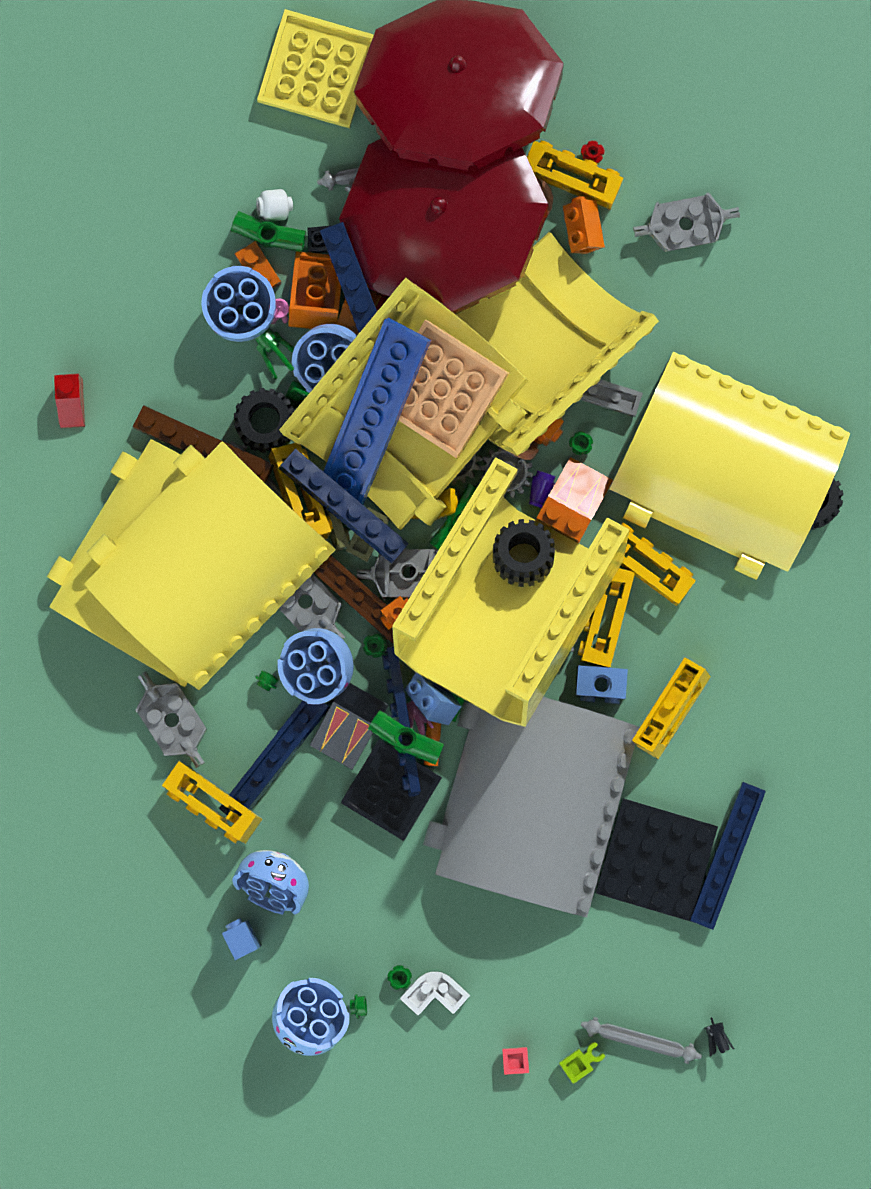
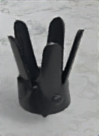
[704,1017,735,1057]

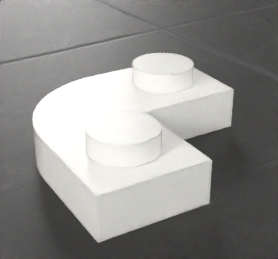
[400,971,470,1015]

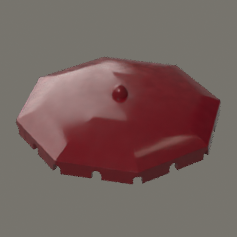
[354,0,564,171]
[339,138,549,315]

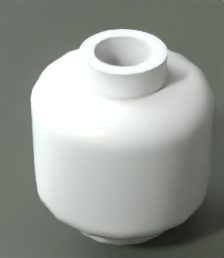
[256,189,293,222]

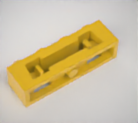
[527,140,623,210]
[268,443,333,539]
[621,523,696,606]
[577,568,635,668]
[632,657,711,760]
[162,761,262,844]

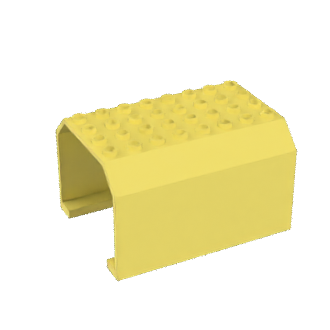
[392,458,630,727]

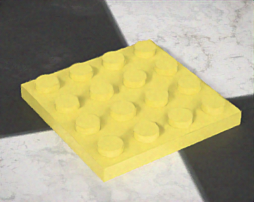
[257,9,374,129]

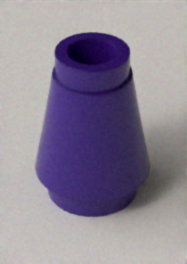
[529,470,556,508]

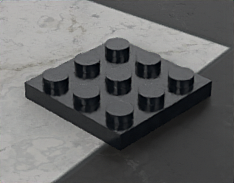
[341,740,442,841]

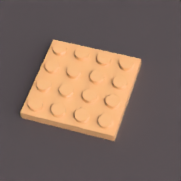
[399,320,510,458]

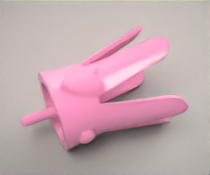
[269,298,289,324]
[406,699,434,735]

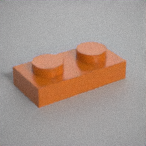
[235,241,281,288]

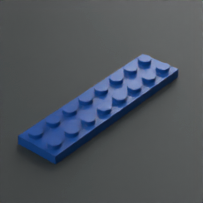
[323,318,431,505]

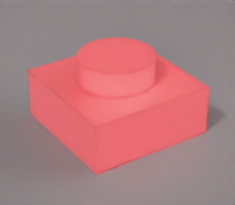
[502,1047,529,1075]

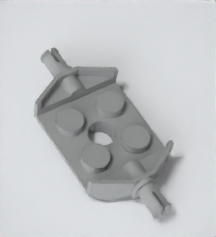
[633,192,740,252]
[357,549,438,600]
[279,574,345,639]
[135,672,207,768]

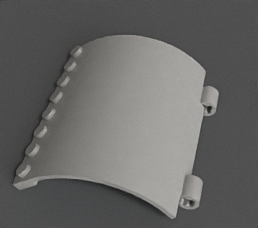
[423,697,640,918]

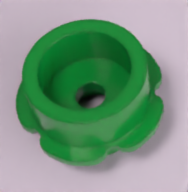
[569,431,593,455]
[363,634,387,658]
[255,670,279,691]
[387,965,412,990]
[350,994,367,1019]

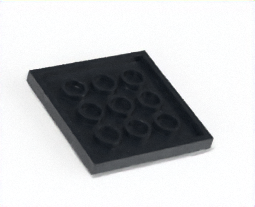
[595,798,718,922]

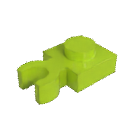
[559,1042,605,1084]

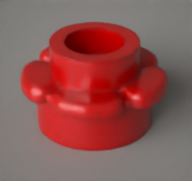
[581,140,605,163]

